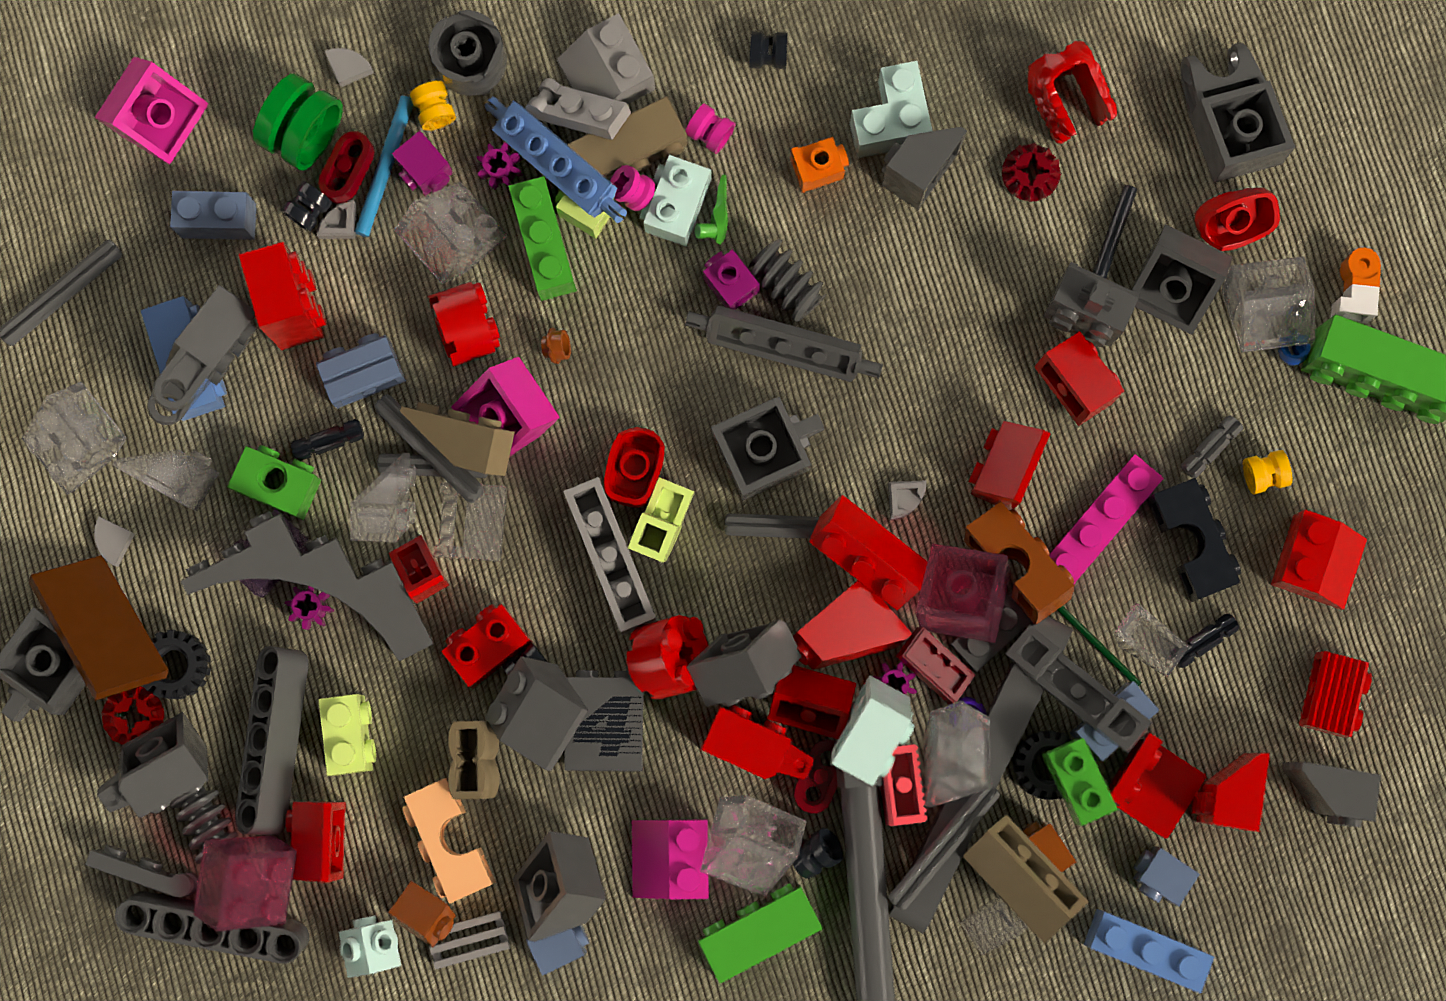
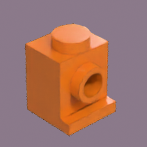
[790,137,849,193]

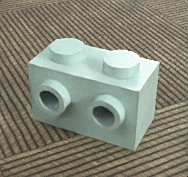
[640,155,712,247]

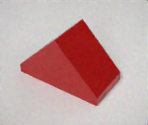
[388,535,450,604]

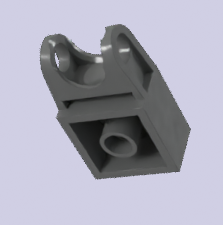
[1180,42,1296,183]
[147,285,257,425]

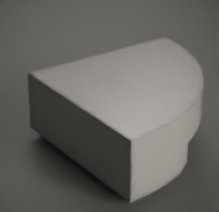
[325,48,374,87]
[317,200,357,239]
[888,481,926,521]
[94,516,135,567]

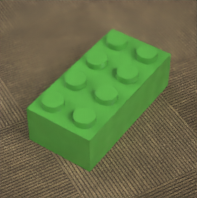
[1301,314,1446,424]

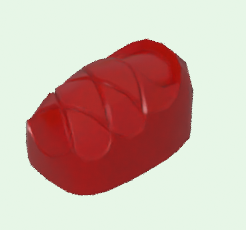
[1195,187,1280,251]
[604,427,665,508]

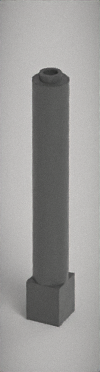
[834,740,895,1001]

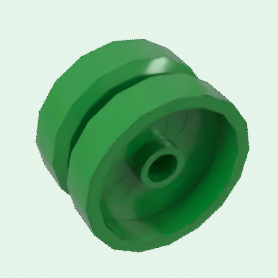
[253,73,343,171]

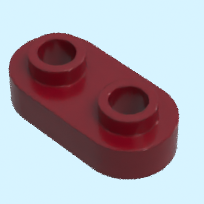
[318,131,375,203]
[794,739,837,813]

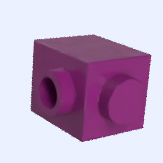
[392,131,453,196]
[703,249,760,310]

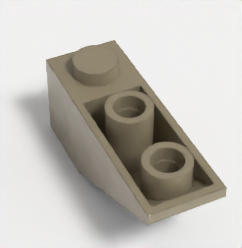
[400,402,515,476]

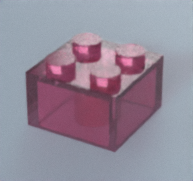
[915,543,1011,643]
[193,836,297,931]

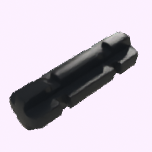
[291,419,364,461]
[1170,613,1240,668]

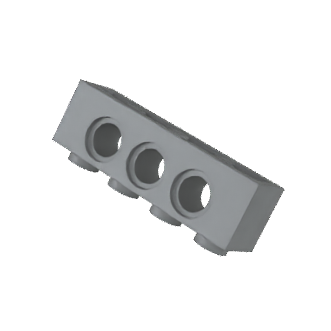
[563,477,658,635]

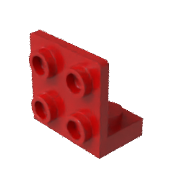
[1107,733,1206,839]

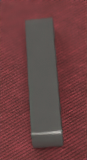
[235,646,308,836]
[115,891,309,964]

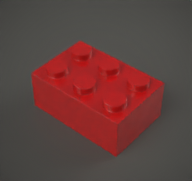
[239,242,327,351]

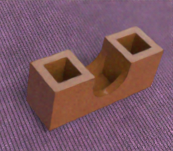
[964,502,1075,625]

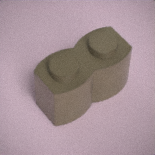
[448,721,500,799]

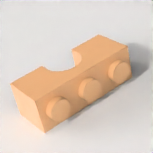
[402,778,496,904]

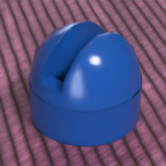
[1278,333,1310,366]

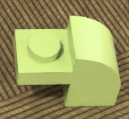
[628,477,695,562]

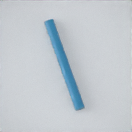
[355,95,413,237]

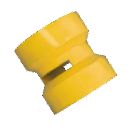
[409,81,456,131]
[1243,450,1292,495]

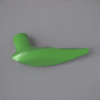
[694,175,728,245]

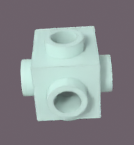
[339,915,401,978]

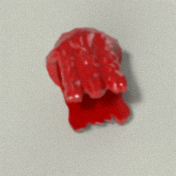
[1028,41,1117,145]

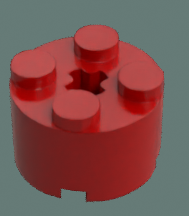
[428,281,500,367]
[626,615,708,700]

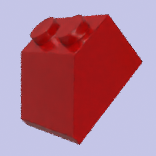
[968,421,1051,510]
[1271,509,1367,610]
[1192,752,1270,832]
[284,801,346,882]

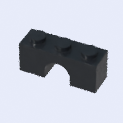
[1147,477,1241,602]

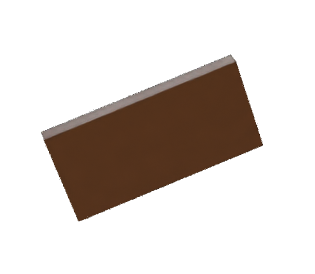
[29,555,169,701]

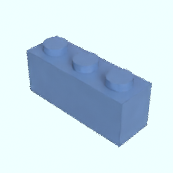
[141,296,227,421]
[1083,909,1215,993]

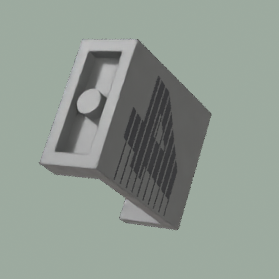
[565,670,644,772]

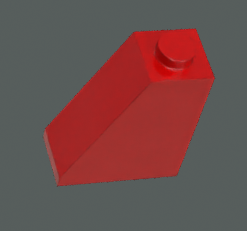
[793,580,912,670]

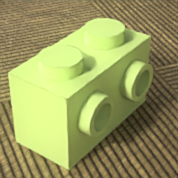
[319,694,376,776]

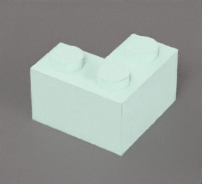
[850,61,932,158]
[832,675,914,786]

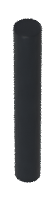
[1093,185,1137,279]

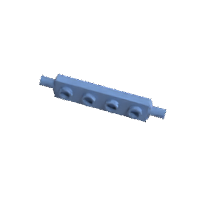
[485,97,627,223]

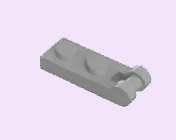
[525,78,631,140]

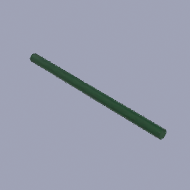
[1057,606,1142,686]

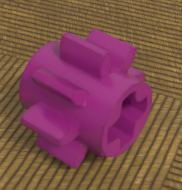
[476,142,523,190]
[284,586,334,631]
[872,662,917,695]

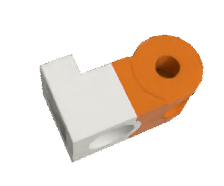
[1331,247,1381,323]

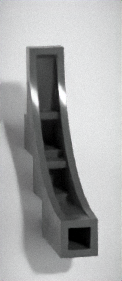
[180,511,433,661]

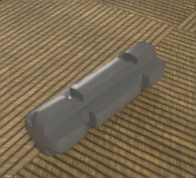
[1181,415,1243,478]

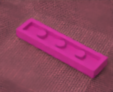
[1049,454,1164,584]

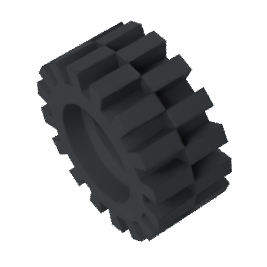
[143,630,211,699]
[1013,730,1071,800]

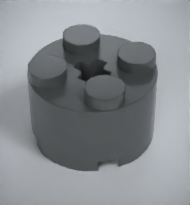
[428,10,507,96]

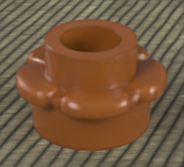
[541,328,571,364]

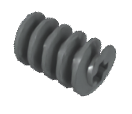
[748,238,827,322]
[169,787,245,874]

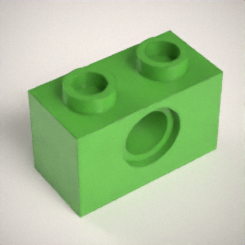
[227,445,322,521]
[1042,738,1118,826]

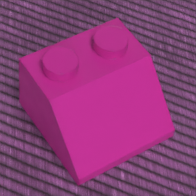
[95,57,209,165]
[451,357,560,456]
[632,819,709,899]

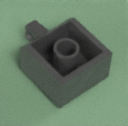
[1043,262,1141,347]
[711,397,824,501]
[0,607,86,722]
[686,619,802,707]
[97,712,209,819]

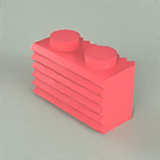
[880,744,928,826]

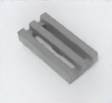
[429,910,511,970]

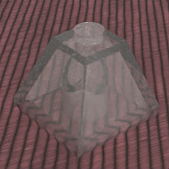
[112,449,219,511]

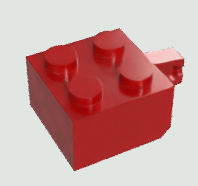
[701,705,814,780]

